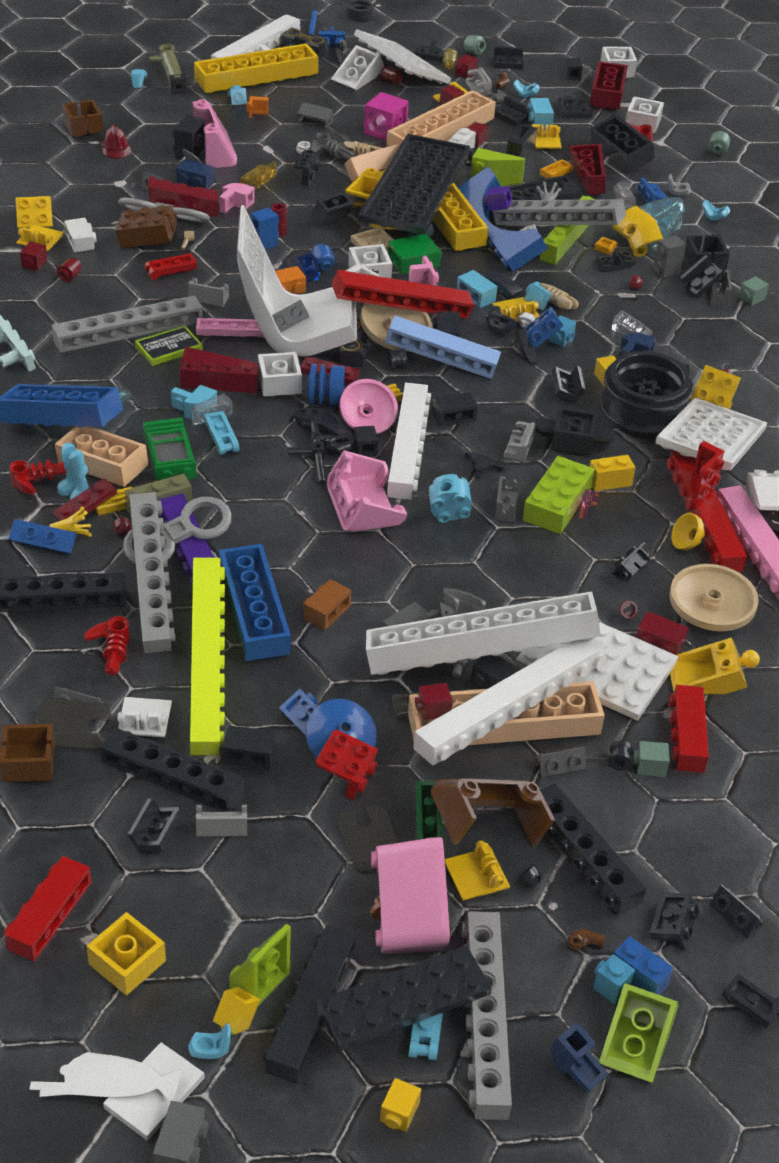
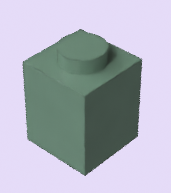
[738,276,769,306]
[632,741,669,777]

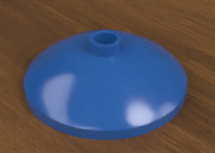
[305,699,377,758]

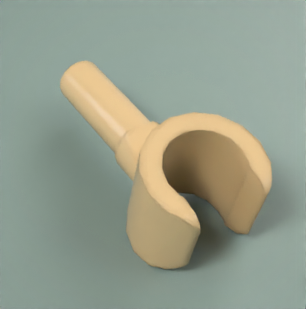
[180,231,194,250]

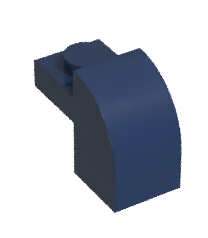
[619,333,656,357]
[551,1022,608,1094]

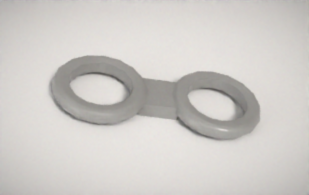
[118,198,210,223]
[123,497,232,564]

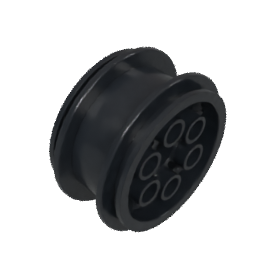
[600,351,694,438]

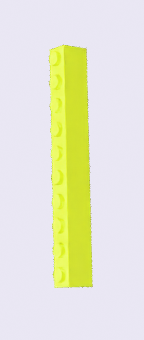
[190,558,225,755]

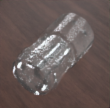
[613,181,636,210]

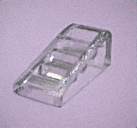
[612,310,652,336]
[191,394,233,425]

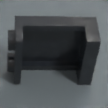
[506,124,538,168]

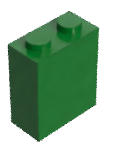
[388,234,442,274]

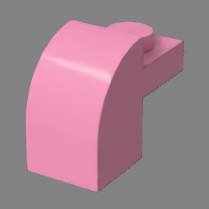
[218,183,255,213]

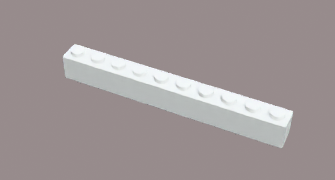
[414,637,608,766]

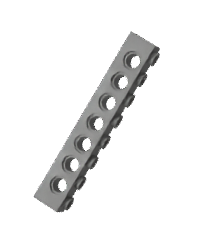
[492,199,626,225]
[52,295,203,353]
[130,492,175,653]
[462,912,512,1120]

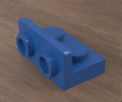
[637,178,670,209]
[524,307,563,348]
[279,688,319,736]

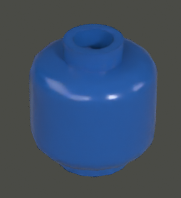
[310,244,335,271]

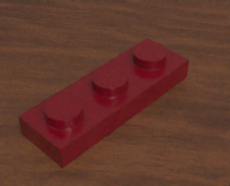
[300,357,360,385]
[53,478,118,521]

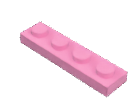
[196,318,264,338]

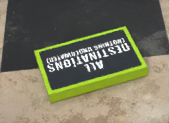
[135,326,203,366]

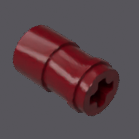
[271,203,287,237]

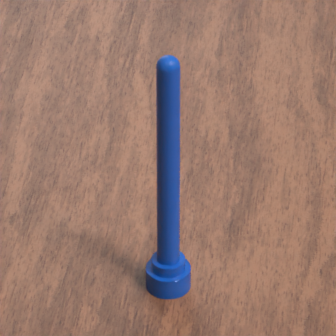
[308,10,318,35]

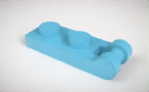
[204,411,239,455]
[409,1013,443,1061]

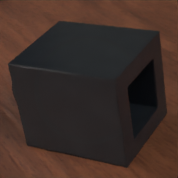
[563,58,583,80]
[354,425,378,457]

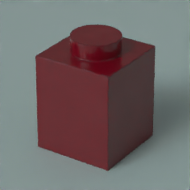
[455,54,478,79]
[440,85,464,105]
[467,121,488,148]
[20,242,47,271]
[415,683,453,720]

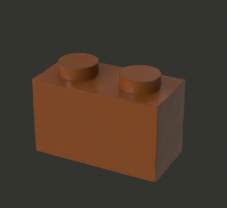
[303,579,352,631]

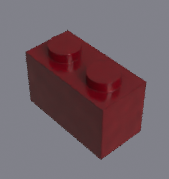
[635,612,689,655]

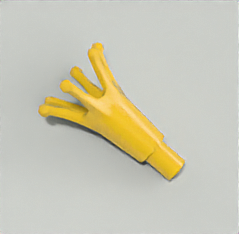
[49,507,92,537]

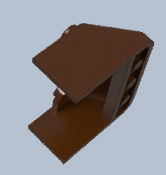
[431,779,555,846]

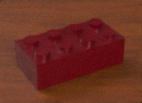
[590,61,628,110]

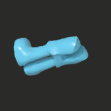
[57,443,89,500]

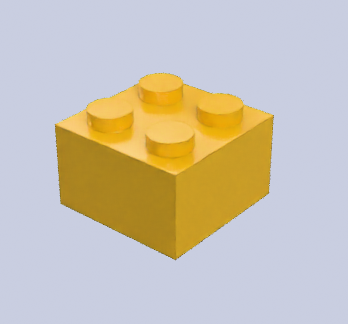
[87,912,166,996]

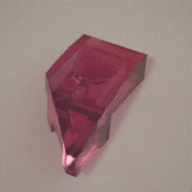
[578,489,599,519]

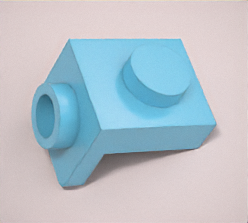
[227,86,247,105]
[524,282,553,310]

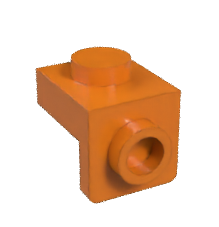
[246,96,269,118]

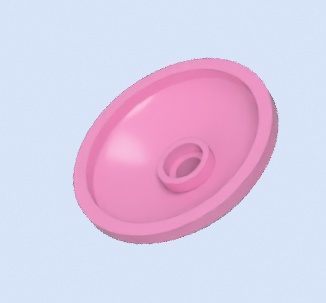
[340,379,398,434]

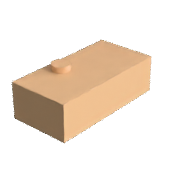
[55,426,149,487]

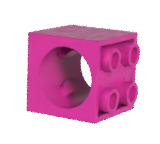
[363,92,409,141]

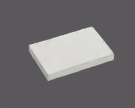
[103,1042,205,1141]

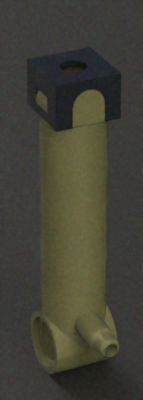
[149,44,186,94]

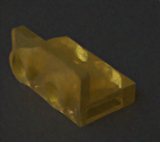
[240,161,277,190]

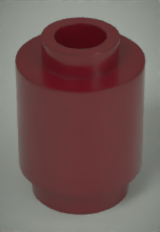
[57,258,82,282]

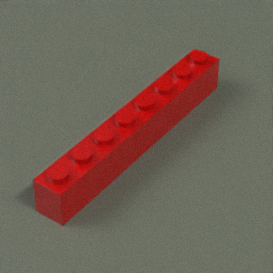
[331,270,474,319]
[667,450,747,572]

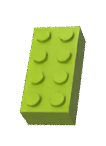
[523,456,595,534]

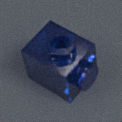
[295,253,320,282]

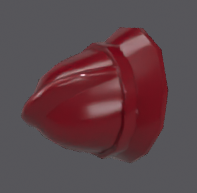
[101,124,132,159]

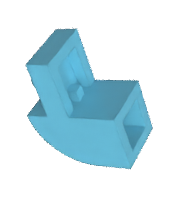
[171,385,217,419]

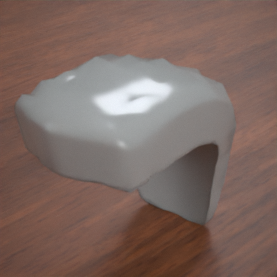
[668,174,691,196]

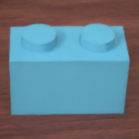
[527,98,554,127]
[457,270,497,308]

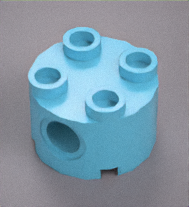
[429,474,472,523]

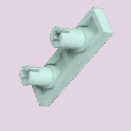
[0,315,36,371]

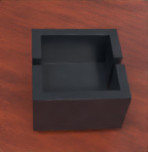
[684,234,730,271]

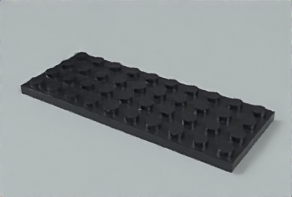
[358,134,470,235]

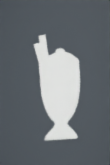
[29,1052,183,1101]

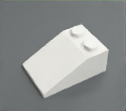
[331,45,384,91]
[746,470,779,510]

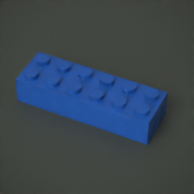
[0,384,123,428]
[219,544,291,661]

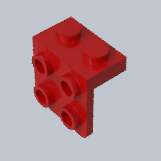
[692,440,725,501]
[316,730,378,800]

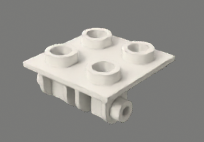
[118,697,172,737]

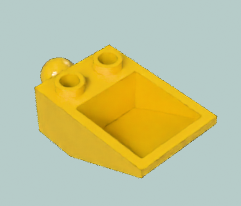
[346,168,385,199]
[670,638,760,694]

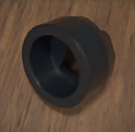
[519,864,541,887]

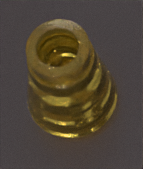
[443,48,458,70]

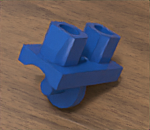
[319,26,345,48]

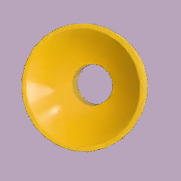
[671,513,705,551]

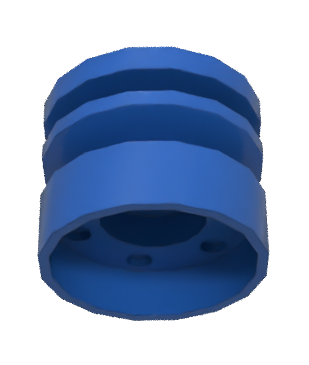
[307,364,345,407]

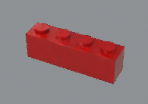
[669,684,709,773]
[4,856,92,962]

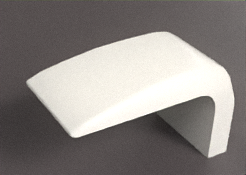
[237,205,357,356]

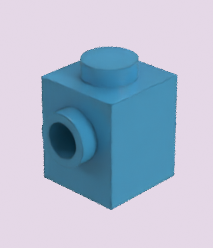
[548,315,576,347]
[593,954,635,1005]

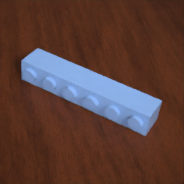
[385,316,501,379]

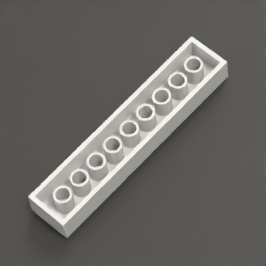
[366,592,601,675]

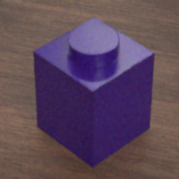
[485,186,513,211]

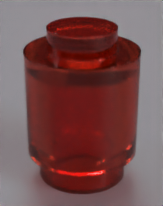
[380,66,403,85]

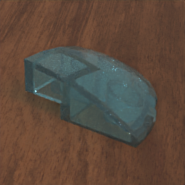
[639,197,685,253]

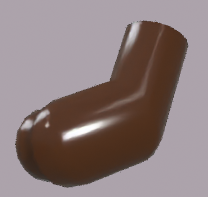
[495,72,510,89]
[567,928,606,950]

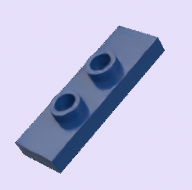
[8,519,77,555]

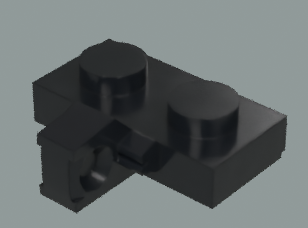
[414,40,446,62]

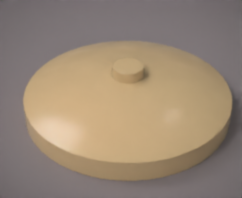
[360,303,432,352]
[670,564,758,631]

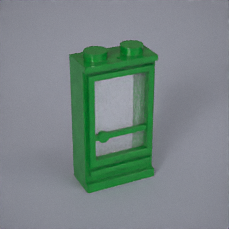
[143,417,197,481]

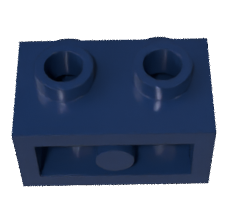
[176,159,215,189]

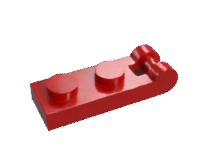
[144,253,197,280]

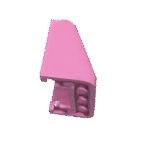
[193,99,237,168]
[327,451,407,532]
[371,837,450,954]

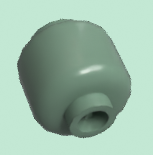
[464,35,486,55]
[708,131,730,155]

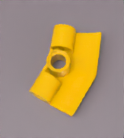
[612,206,664,257]

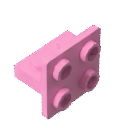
[409,256,439,286]

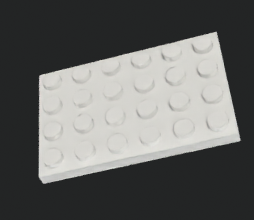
[354,29,452,84]
[656,397,767,471]
[515,622,678,721]

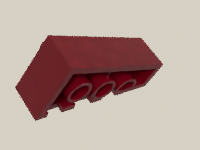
[569,144,606,196]
[149,176,218,217]
[180,346,259,393]

